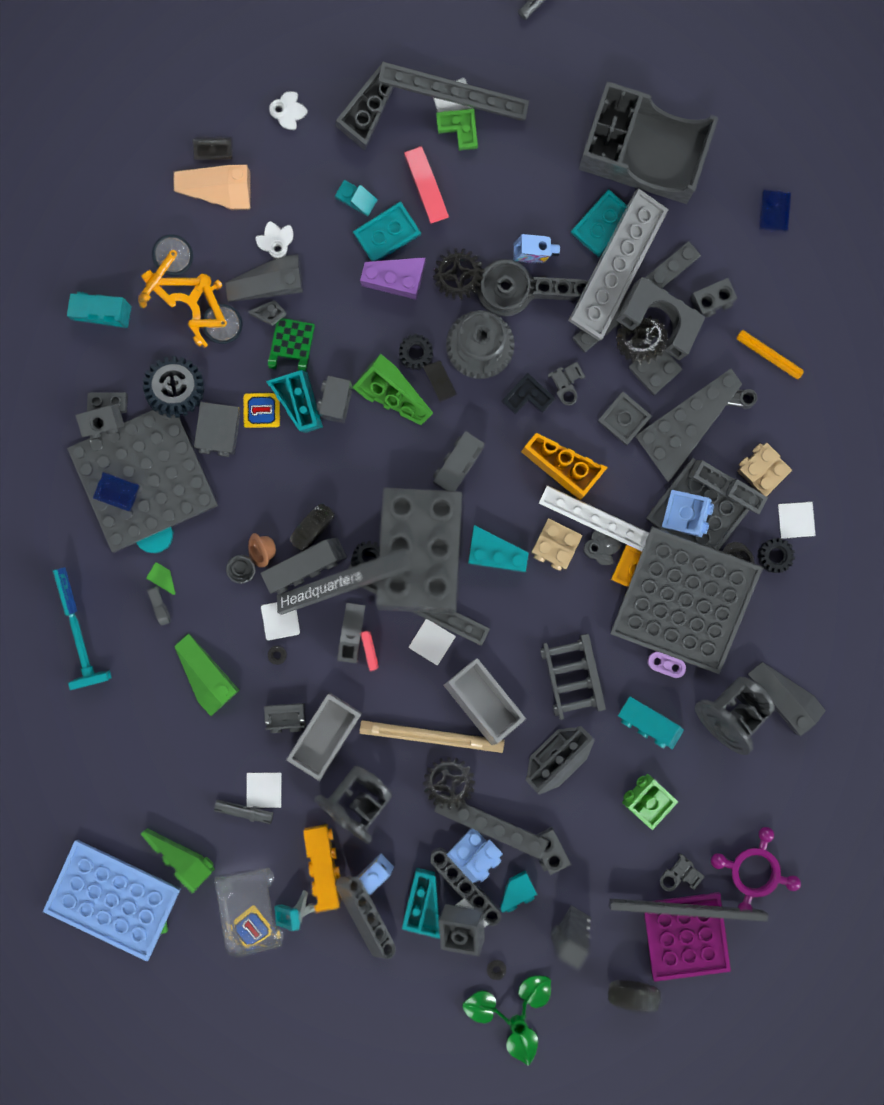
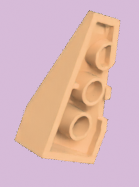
[174,165,250,209]

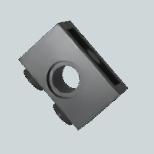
[76,404,124,439]

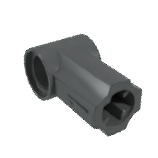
[727,389,757,409]

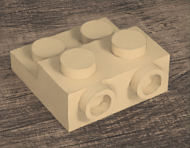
[737,443,792,496]
[531,518,583,571]

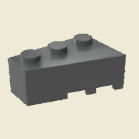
[433,431,485,492]

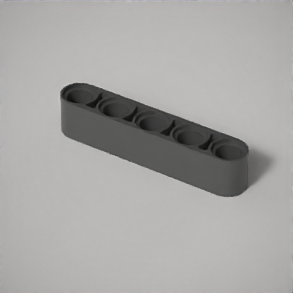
[430,847,501,926]
[336,876,396,959]

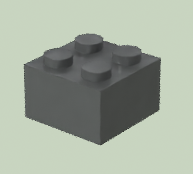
[317,376,353,424]
[439,904,485,956]

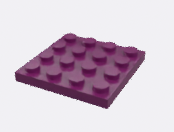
[644,892,731,982]

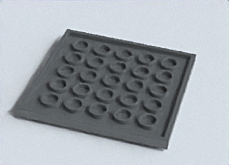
[67,410,218,553]
[610,526,763,674]

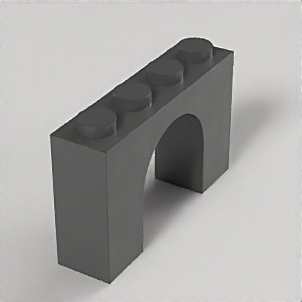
[616,277,705,360]

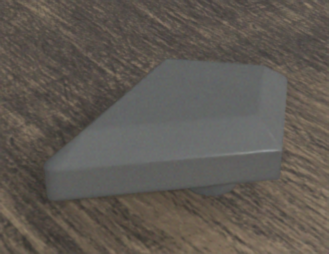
[249,300,287,326]

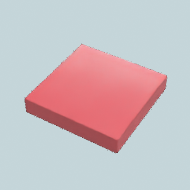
[361,631,379,671]

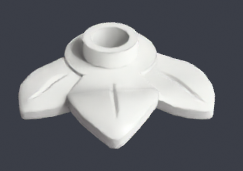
[270,92,308,130]
[256,221,293,258]

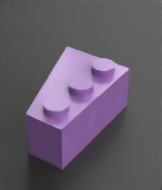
[360,258,426,299]

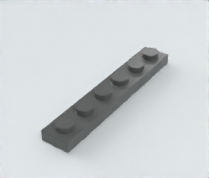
[434,793,549,859]

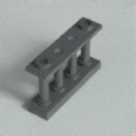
[540,634,606,720]

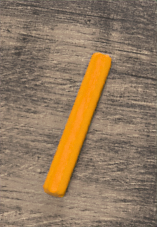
[736,330,804,379]

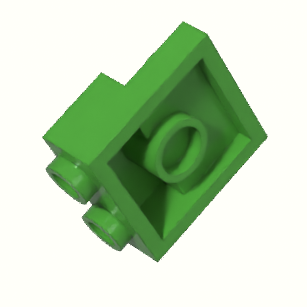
[622,774,678,830]

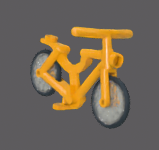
[138,234,242,348]

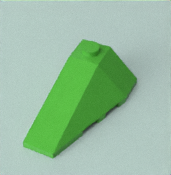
[352,354,433,425]
[174,634,240,716]
[141,828,215,893]

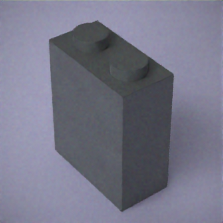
[194,402,241,457]

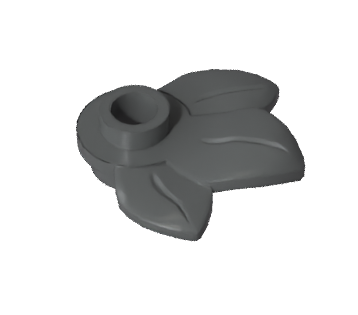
[584,530,621,566]

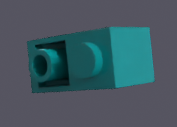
[500,870,537,913]

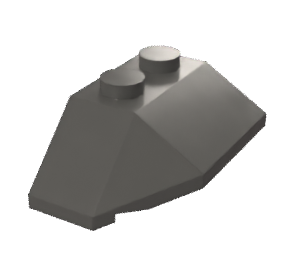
[526,726,595,794]

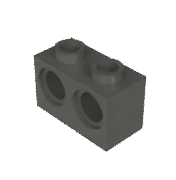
[690,278,738,318]
[536,827,571,875]

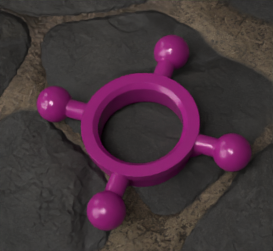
[711,827,801,912]

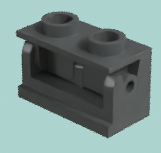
[264,703,306,733]

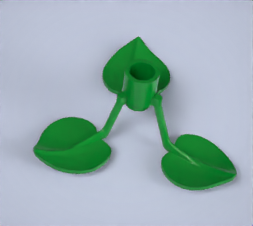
[462,975,551,1066]

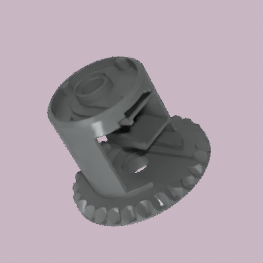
[446,310,514,379]
[695,677,775,755]
[314,766,392,844]

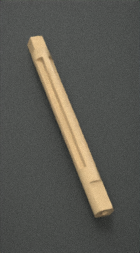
[360,720,504,753]

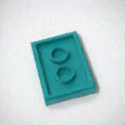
[571,189,627,258]
[353,201,421,262]

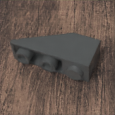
[337,603,366,663]

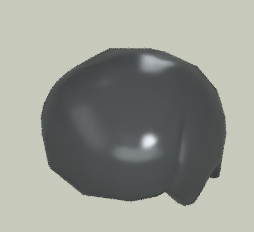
[226,555,256,584]

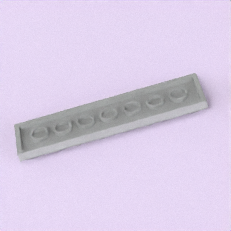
[568,189,668,341]

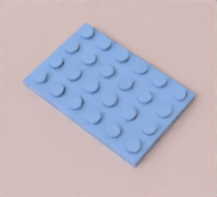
[43,840,181,961]

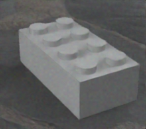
[443,658,526,745]
[287,693,362,781]

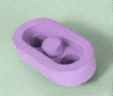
[648,652,686,678]

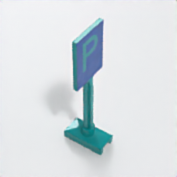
[53,567,112,690]

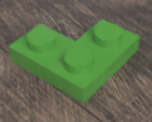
[436,109,478,150]

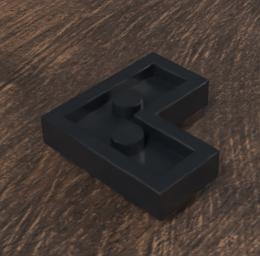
[502,373,556,414]

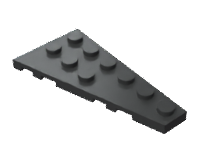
[636,369,742,482]

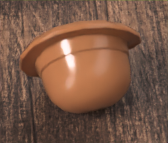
[248,533,276,568]

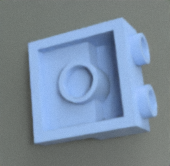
[662,490,714,538]
[446,828,503,883]

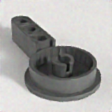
[477,259,588,316]

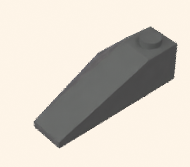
[225,254,303,302]
[748,662,826,736]

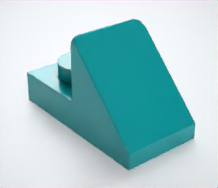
[335,180,377,216]

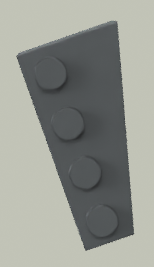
[335,61,394,150]
[261,537,347,595]
[551,905,591,970]

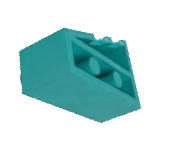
[67,292,131,328]
[266,370,323,433]
[468,525,529,573]
[618,697,684,750]
[402,867,440,939]

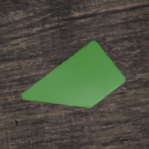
[146,562,175,595]

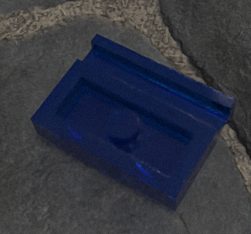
[759,190,791,232]
[93,472,140,512]

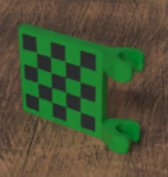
[268,318,315,372]

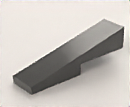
[688,460,768,514]

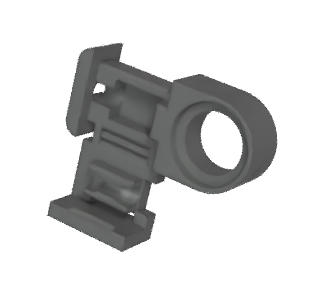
[548,362,585,406]
[147,587,171,626]
[660,854,705,891]

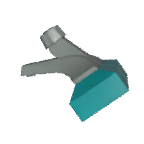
[274,890,315,931]

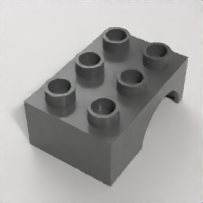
[579,81,719,204]
[376,488,462,614]

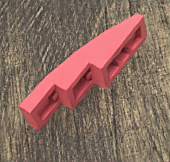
[404,146,448,224]

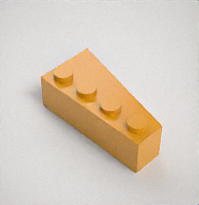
[521,433,608,500]
[303,824,342,912]

